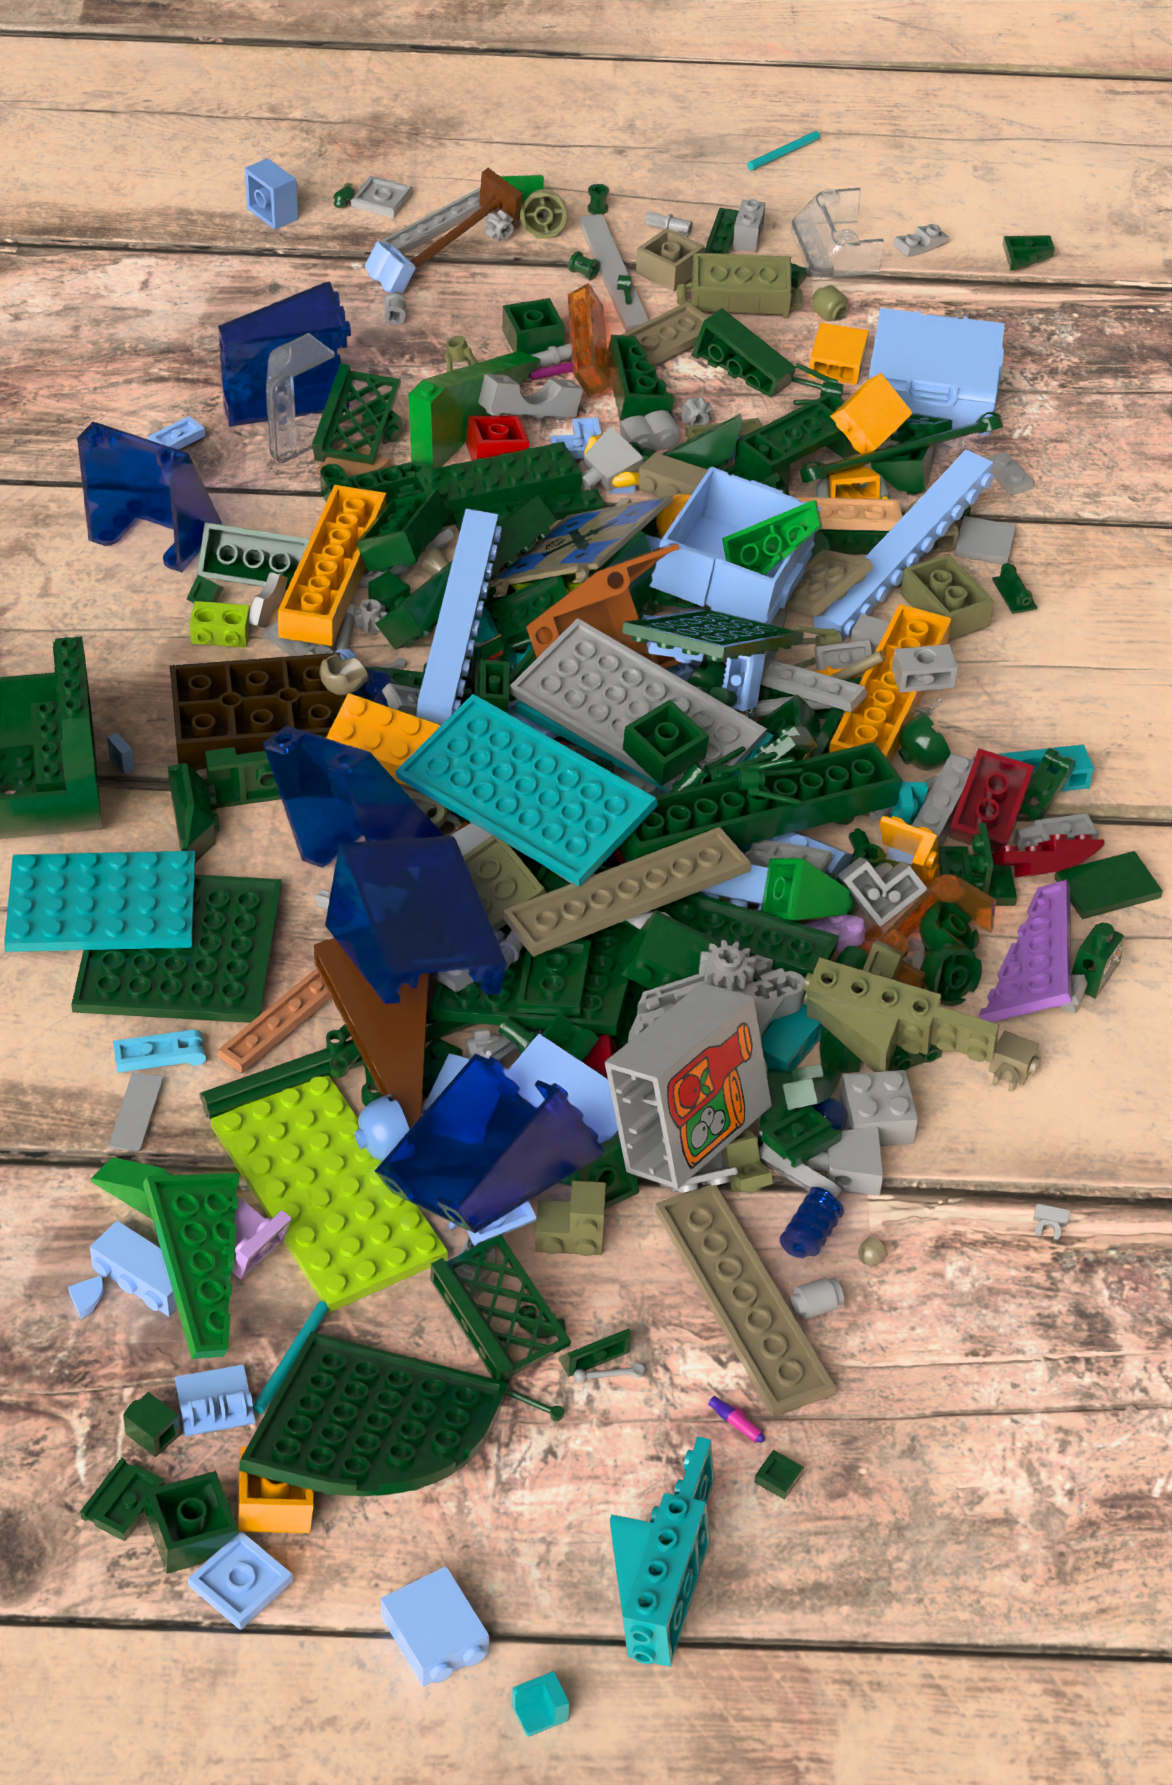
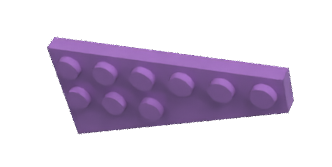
[978,880,1072,1022]

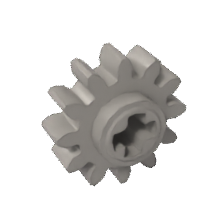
[699,940,756,991]

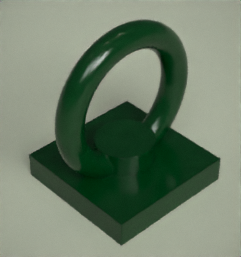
[544,1135,639,1210]

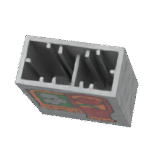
[605,983,772,1189]

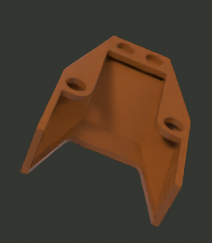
[526,543,706,669]

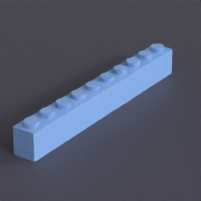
[814,449,994,642]
[416,509,502,725]

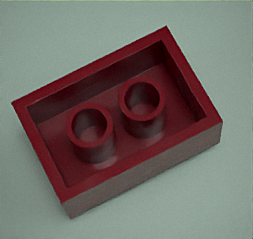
[949,748,1035,853]

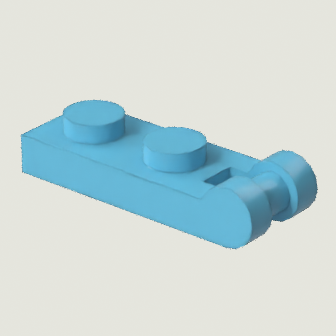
[113,1030,206,1073]

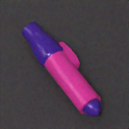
[708,1396,765,1443]

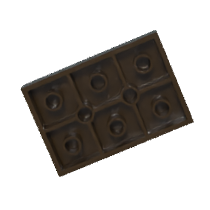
[170,652,346,768]

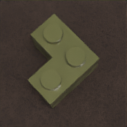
[535,1181,606,1256]

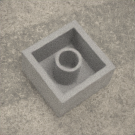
[839,1070,918,1146]

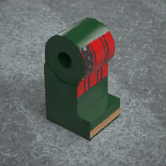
[479,634,516,675]

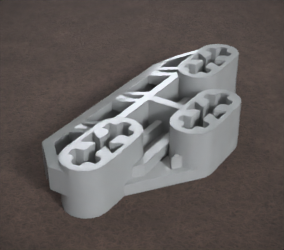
[628,955,805,1042]

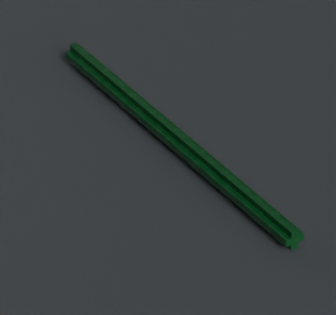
[199,1012,478,1119]

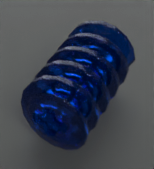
[780,1187,845,1258]

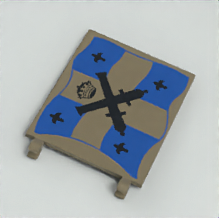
[489,495,674,598]

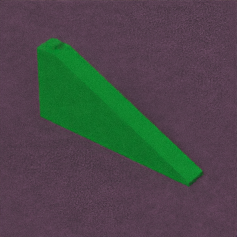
[408,351,541,470]

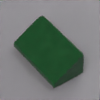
[559,1328,631,1377]

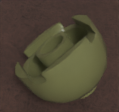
[520,189,568,239]

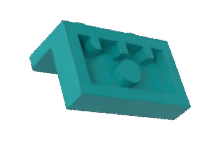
[890,781,928,826]

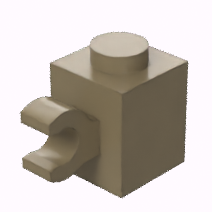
[989,1030,1041,1092]

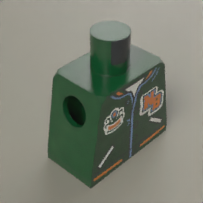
[1071,923,1125,999]

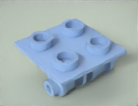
[175,1364,255,1437]

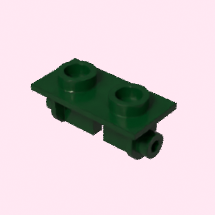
[992,563,1038,614]

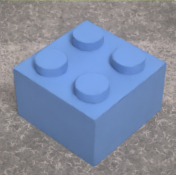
[245,158,299,230]

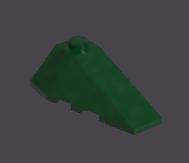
[871,433,936,494]

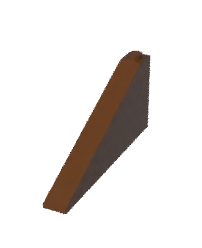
[314,909,434,1158]

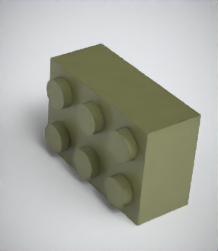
[900,553,994,640]

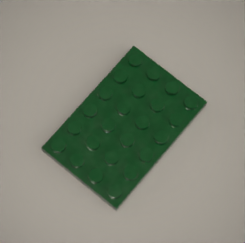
[622,609,804,662]

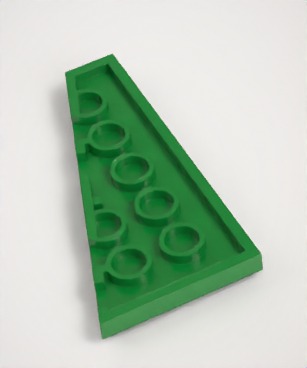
[143,1173,240,1359]

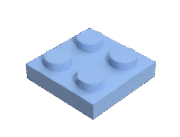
[188,1531,293,1630]

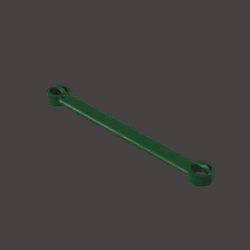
[799,412,1003,483]

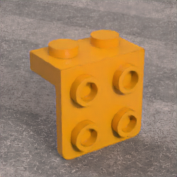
[880,816,940,887]

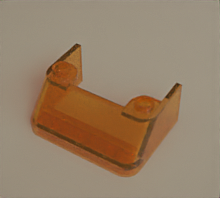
[857,875,996,989]

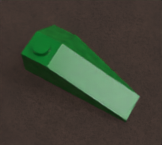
[722,500,822,575]

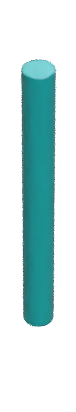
[747,131,820,171]
[252,1301,330,1414]

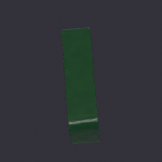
[320,461,427,504]

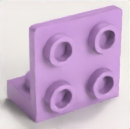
[232,1196,292,1280]

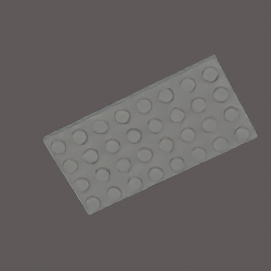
[509,618,767,791]

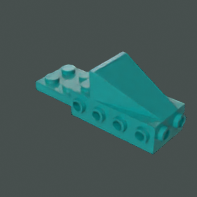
[609,1436,715,1667]

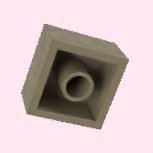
[636,228,705,291]

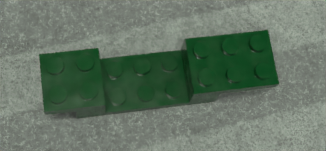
[723,392,858,488]

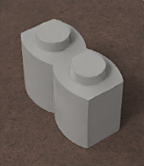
[620,410,679,450]

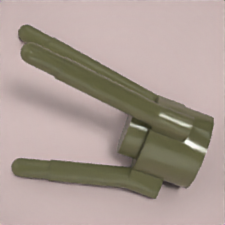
[444,336,478,372]
[793,626,842,668]

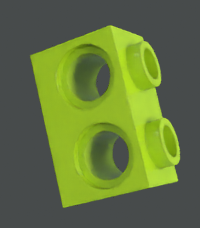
[189,601,251,648]

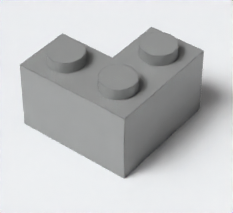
[836,857,927,927]

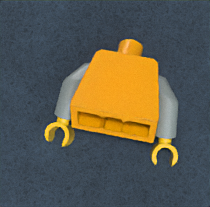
[816,465,890,499]

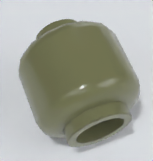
[812,285,848,322]

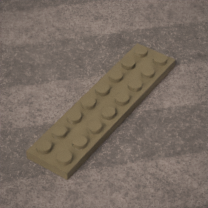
[503,827,751,956]
[655,1185,836,1417]

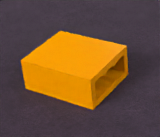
[808,322,869,385]
[831,373,912,455]

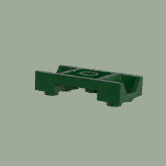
[205,735,328,809]

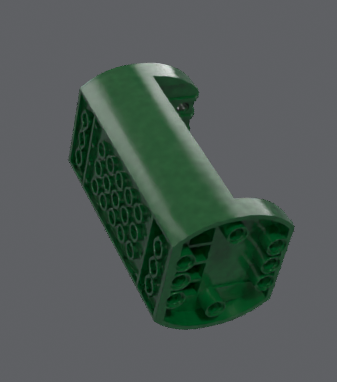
[0,636,102,839]

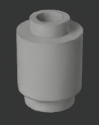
[791,1277,844,1320]

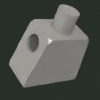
[806,1127,883,1196]

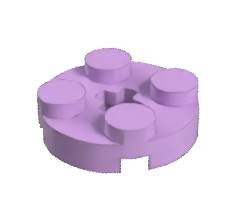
[805,912,867,953]

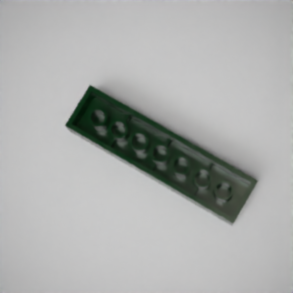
[375,495,557,649]

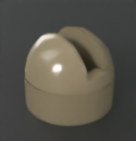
[858,1237,888,1266]

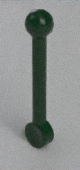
[507,1385,564,1421]

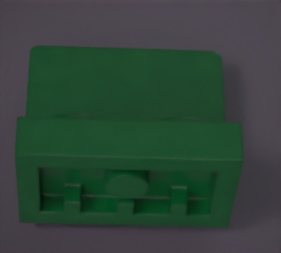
[969,823,1017,906]

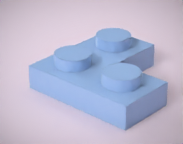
[550,417,601,459]

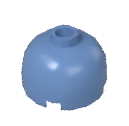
[354,1094,413,1162]

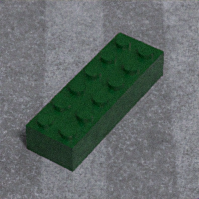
[415,442,582,527]

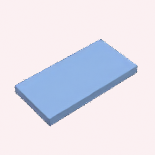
[499,1034,619,1148]

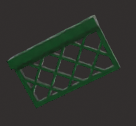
[312,363,401,465]
[430,1234,571,1383]

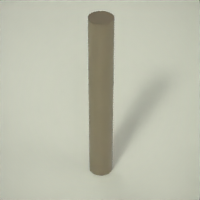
[831,650,885,681]

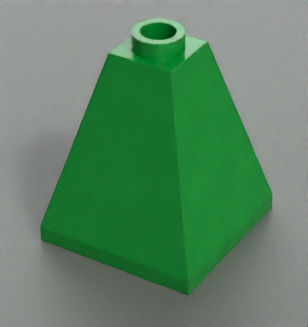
[760,858,852,920]

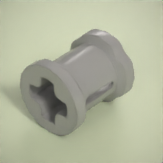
[384,293,406,325]

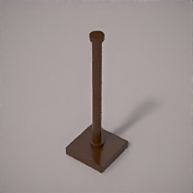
[411,167,523,269]

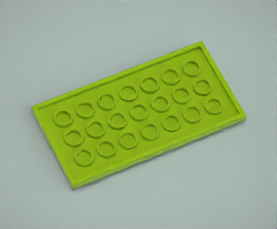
[210,1075,448,1313]

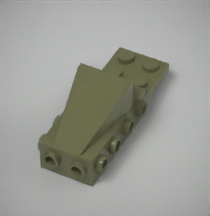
[803,957,999,1072]

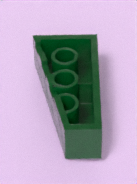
[691,308,797,398]
[606,335,675,421]

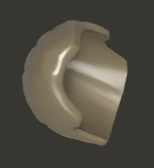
[319,654,369,696]

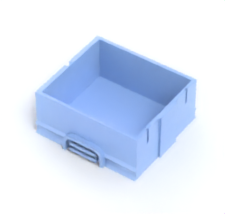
[869,308,1005,436]
[649,467,821,624]

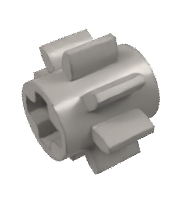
[485,210,514,242]
[681,396,713,427]
[354,599,387,634]
[465,1028,498,1062]

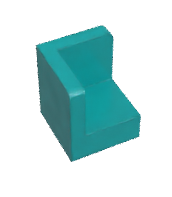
[512,1671,569,1737]

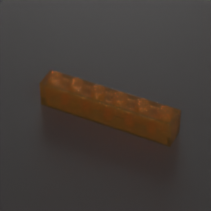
[568,283,611,397]

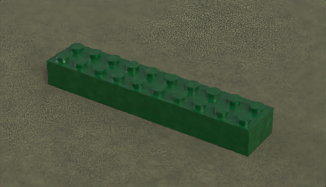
[618,742,903,862]

